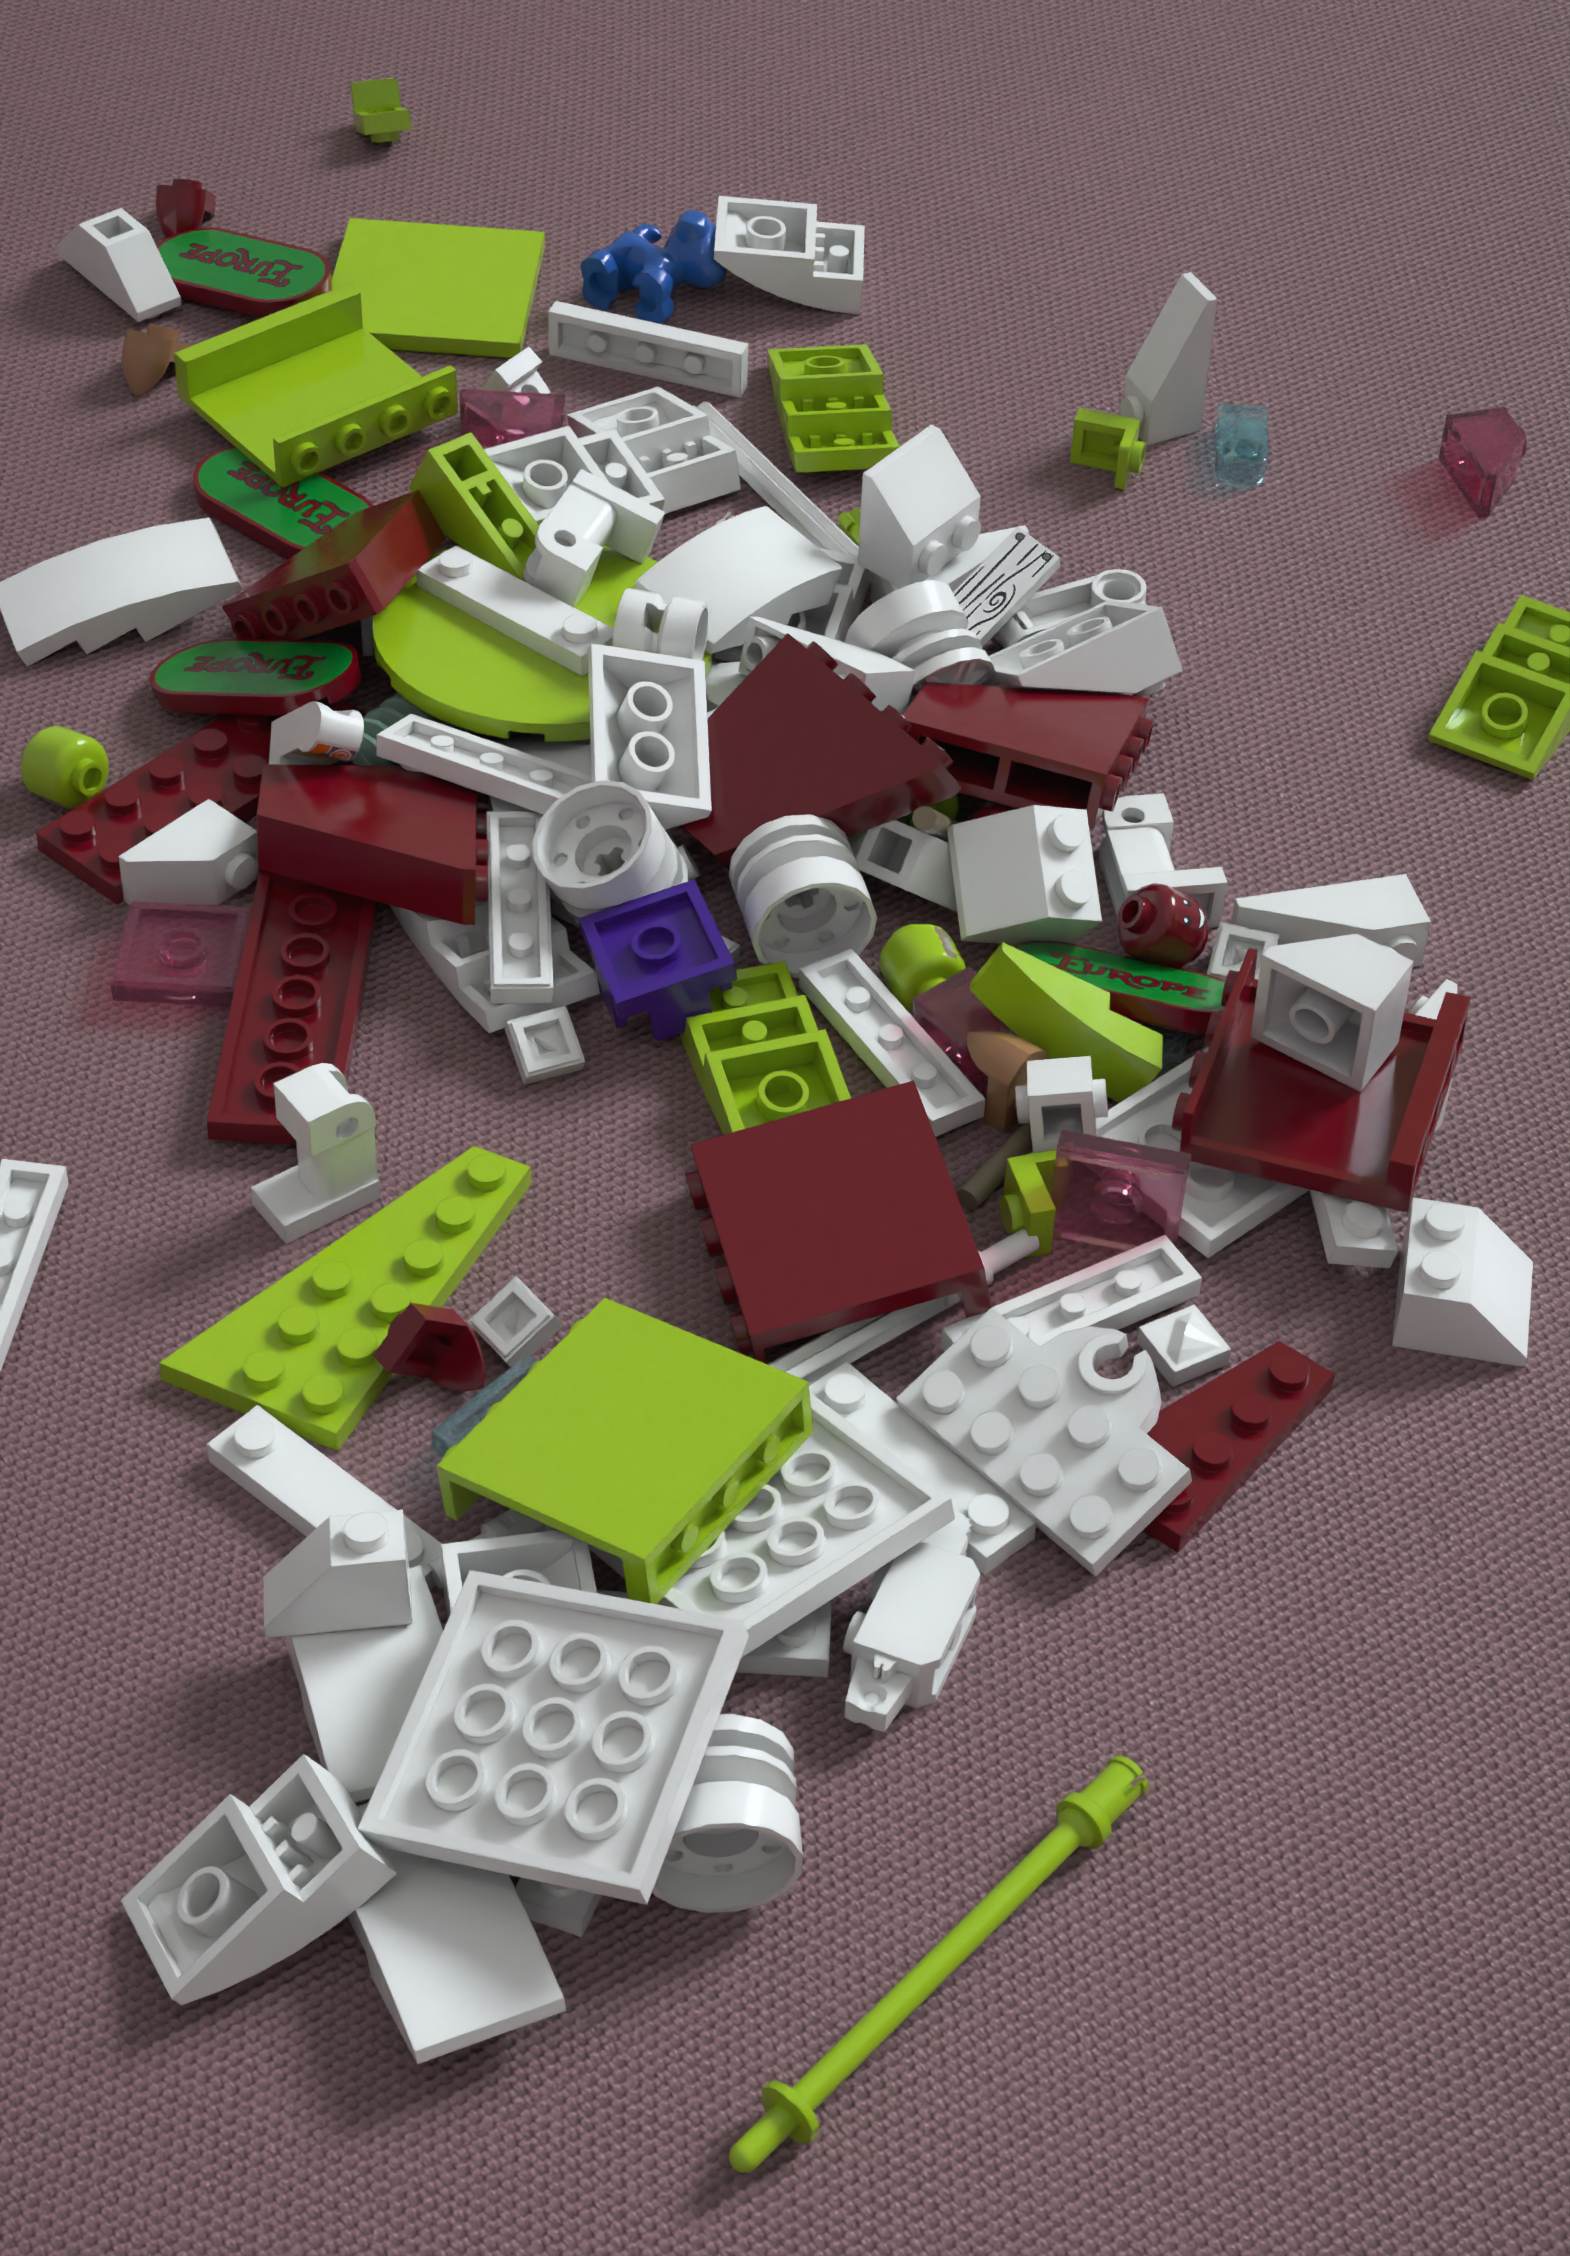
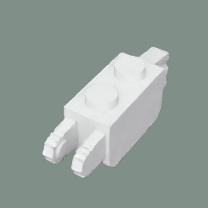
[843,1509,981,1732]

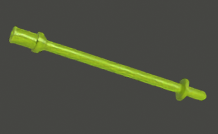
[729,1755,1149,2173]

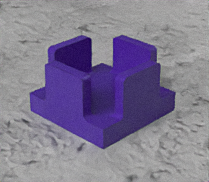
[578,879,738,1041]

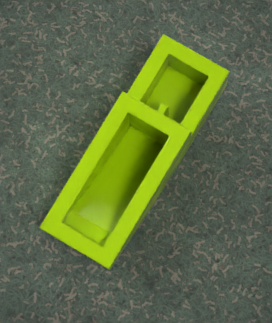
[970,942,1163,1103]

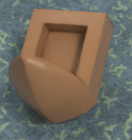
[122,323,192,396]
[967,1031,1048,1134]

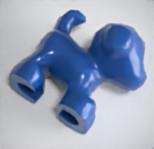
[580,210,728,324]

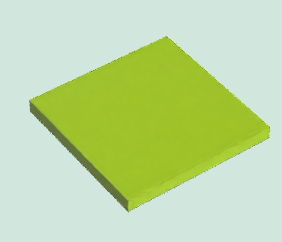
[332,218,545,359]

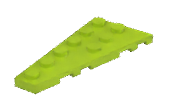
[159,1146,531,1451]

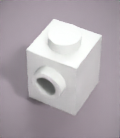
[1015,1056,1108,1152]

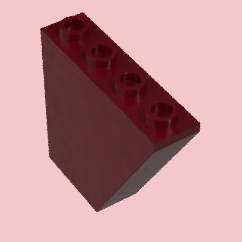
[222,490,446,640]
[680,633,962,870]
[902,682,1154,829]
[257,764,488,925]

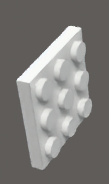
[1073,1047,1309,1258]

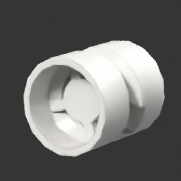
[612,588,710,660]

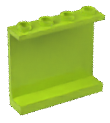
[174,284,458,488]
[436,1297,813,1604]

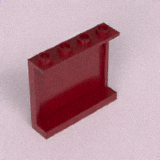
[1172,948,1471,1213]
[685,1080,991,1364]

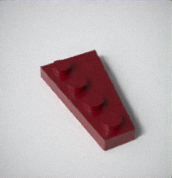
[1143,1341,1335,1553]

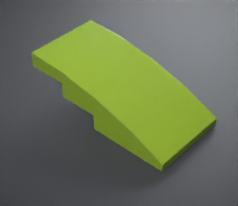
[767,344,900,473]
[1428,595,1570,780]
[680,961,851,1135]

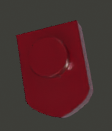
[156,179,216,238]
[373,1303,485,1391]

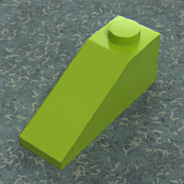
[409,432,539,583]

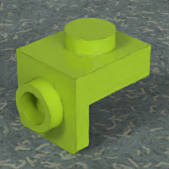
[350,78,412,142]
[1070,408,1146,490]
[1000,1148,1072,1258]

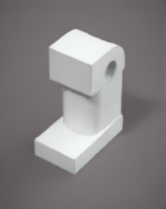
[523,469,665,608]
[1099,793,1227,928]
[251,1063,381,1244]

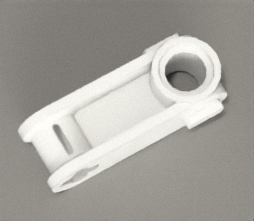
[990,569,1147,649]

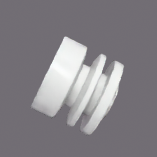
[845,580,995,707]
[533,780,688,930]
[728,814,877,978]
[652,1714,803,1913]

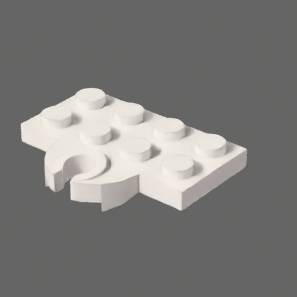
[896,1307,1192,1577]

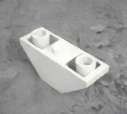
[56,208,181,322]
[847,820,957,912]

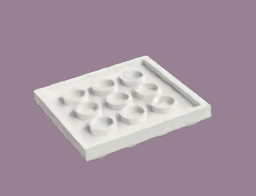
[588,1393,955,1658]
[358,1570,749,1905]

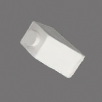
[118,799,260,907]
[263,1509,413,1638]

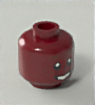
[1118,883,1209,968]

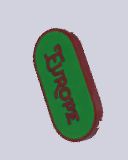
[156,228,332,318]
[193,445,374,559]
[149,639,363,716]
[1012,941,1225,1034]

